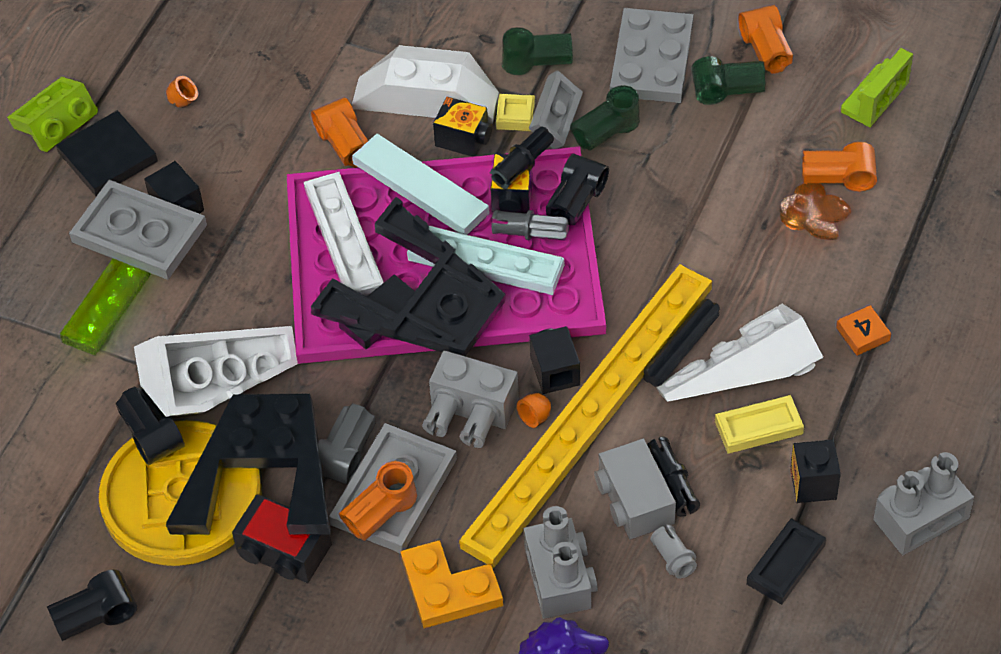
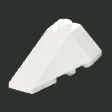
[656,303,823,402]
[134,326,298,417]

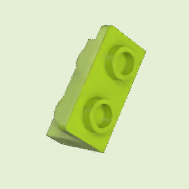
[841,48,913,128]
[7,77,98,152]

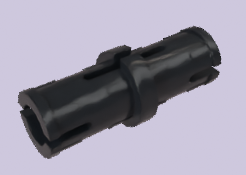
[647,437,700,517]

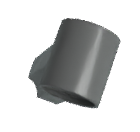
[318,403,376,485]

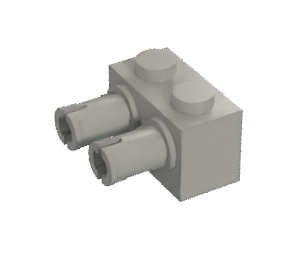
[422,351,519,448]
[873,452,974,556]
[523,506,598,619]

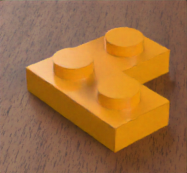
[400,540,503,628]

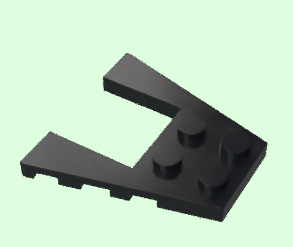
[311,197,506,357]
[166,394,331,535]

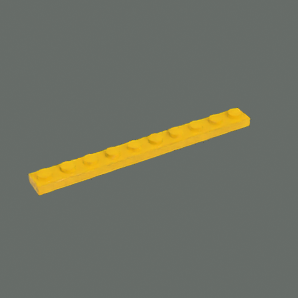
[459,264,712,568]

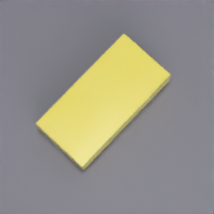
[715,395,804,454]

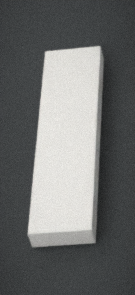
[304,172,384,297]

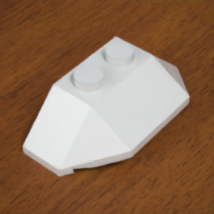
[352,45,499,124]

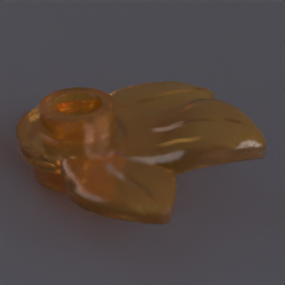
[779,183,852,240]

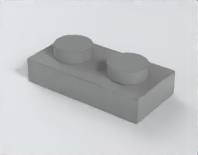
[529,70,583,149]

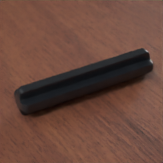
[643,299,720,387]

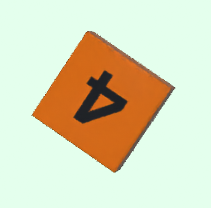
[836,305,891,356]

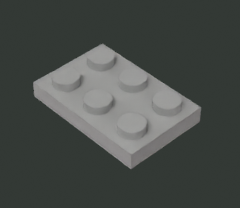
[610,8,694,103]
[69,180,207,280]
[329,423,457,554]

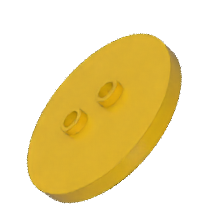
[99,420,262,566]

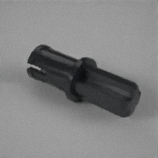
[490,126,554,189]

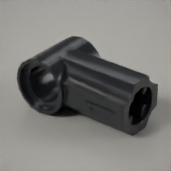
[546,153,609,225]
[115,386,185,466]
[47,569,137,641]

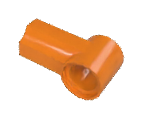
[738,5,793,74]
[311,97,368,168]
[802,142,877,192]
[339,461,417,541]

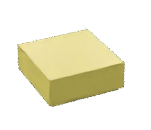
[496,94,535,131]

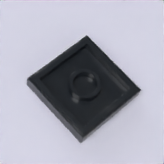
[56,110,158,196]

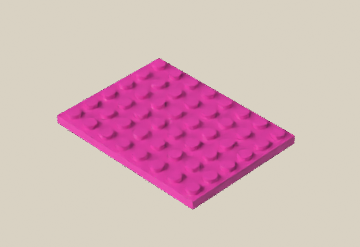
[287,147,606,364]

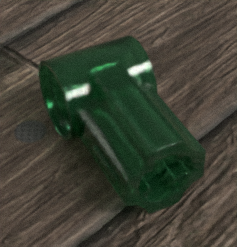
[501,27,573,75]
[691,56,766,105]
[570,85,640,151]

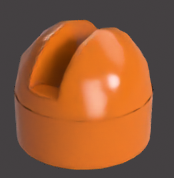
[166,76,198,108]
[517,393,551,428]

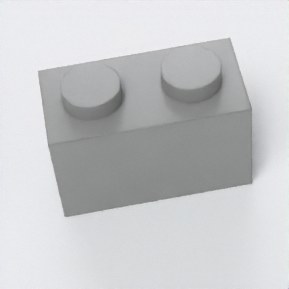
[594,438,676,539]

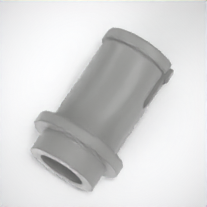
[650,525,697,579]

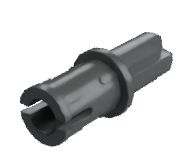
[492,210,569,240]

